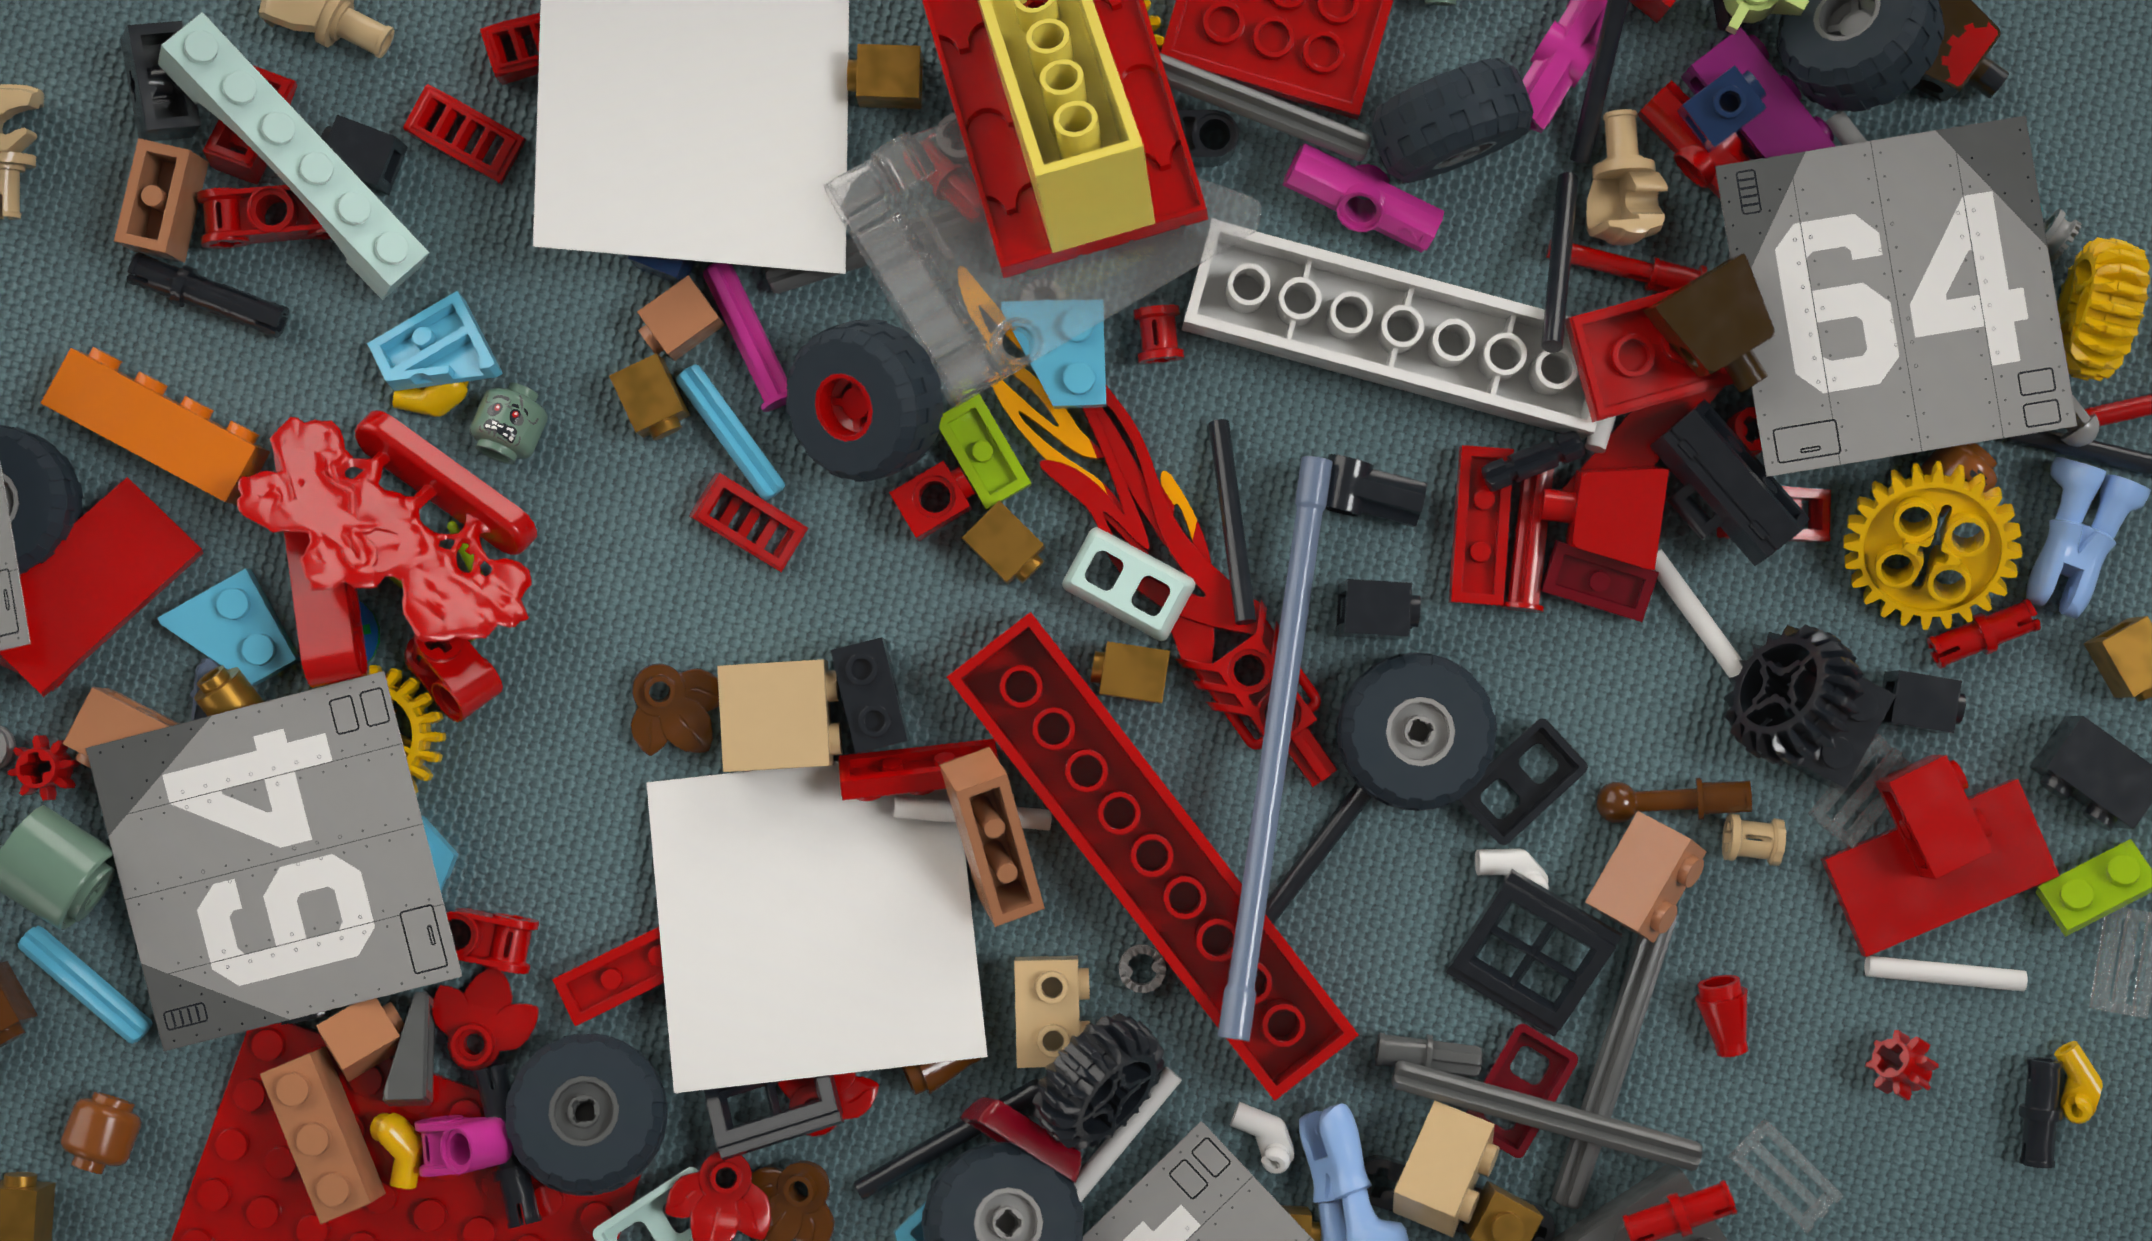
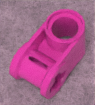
[414,1115,513,1177]

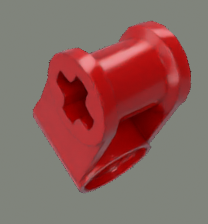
[404,635,503,722]
[446,908,539,974]

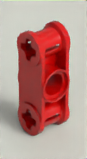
[197,185,332,249]

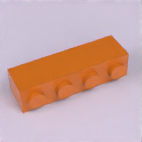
[41,347,270,505]

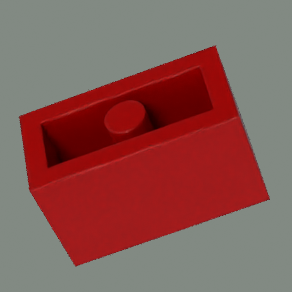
[1874,755,1994,879]

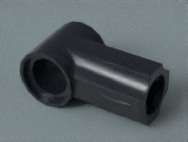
[1325,454,1427,527]

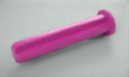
[703,263,787,412]

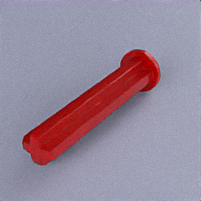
[1502,469,1554,613]

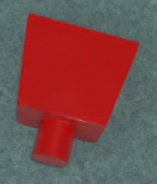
[1539,466,1669,570]

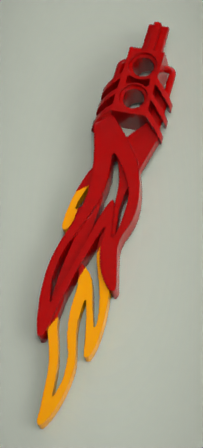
[958,268,1338,788]

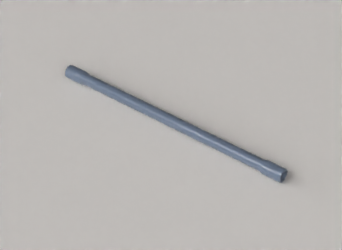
[1218,456,1333,1041]

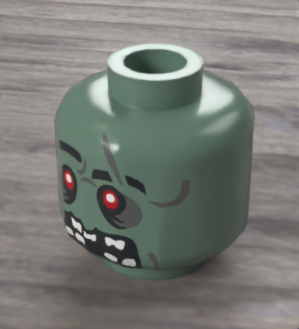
[470,383,548,465]

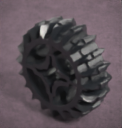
[1724,624,1865,766]
[1033,1013,1165,1151]

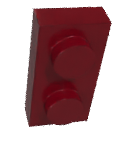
[1541,540,1659,622]

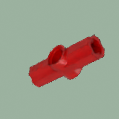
[1637,80,1750,200]

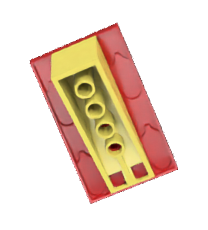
[922,0,1208,279]

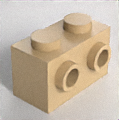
[1014,955,1090,1068]
[1393,1100,1500,1237]

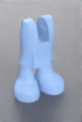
[2026,457,2151,619]
[1299,1103,1409,1241]

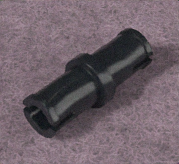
[2019,1057,2063,1168]

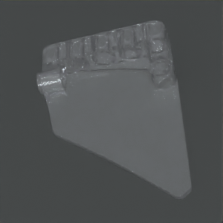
[824,119,1261,409]

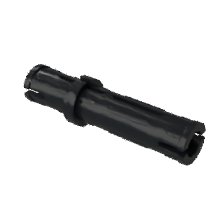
[127,252,289,339]
[473,1064,542,1229]

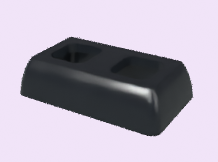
[1459,718,1588,845]

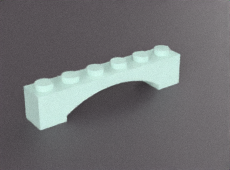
[158,12,429,300]

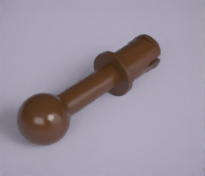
[1596,778,1752,824]

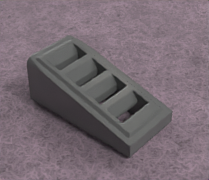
[382,992,435,1107]

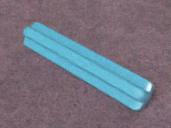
[676,364,785,501]
[18,926,153,1044]

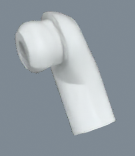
[1475,848,1549,890]
[1230,1102,1294,1174]

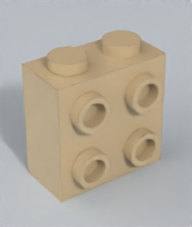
[717,659,842,772]

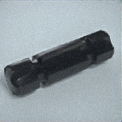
[1481,431,1585,492]

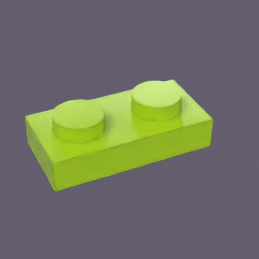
[939,393,1032,511]
[2036,839,2152,937]

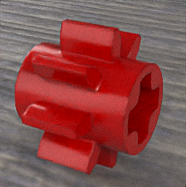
[7,735,81,801]
[1866,1030,1939,1101]

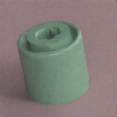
[0,805,116,930]

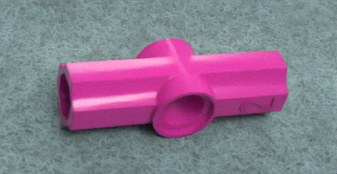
[1522,0,1607,133]
[1283,143,1444,253]

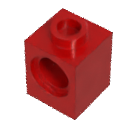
[889,460,975,541]

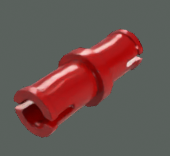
[1927,599,2041,669]
[1622,1180,1738,1241]

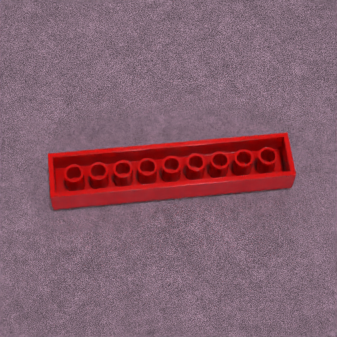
[947,612,1359,1101]

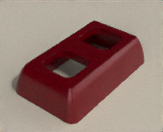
[1466,1023,1578,1158]
[959,1097,1081,1183]

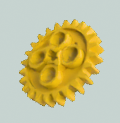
[1843,461,2022,630]

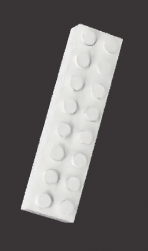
[1182,220,1598,439]

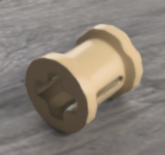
[1722,813,1786,866]

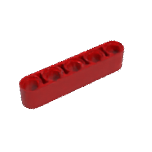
[274,454,368,688]

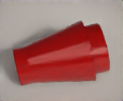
[1695,975,1749,1057]

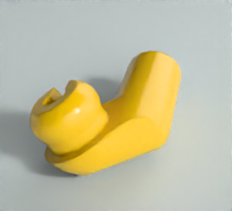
[393,381,469,417]
[2054,1041,2103,1124]
[370,1113,423,1189]

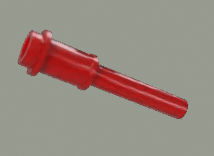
[1546,238,1707,293]

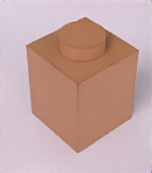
[637,275,725,361]
[316,998,404,1082]

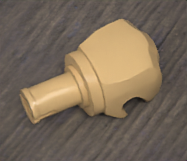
[258,0,395,58]
[0,84,44,220]
[1586,109,1668,246]

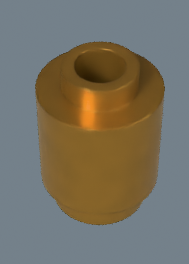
[194,666,264,717]

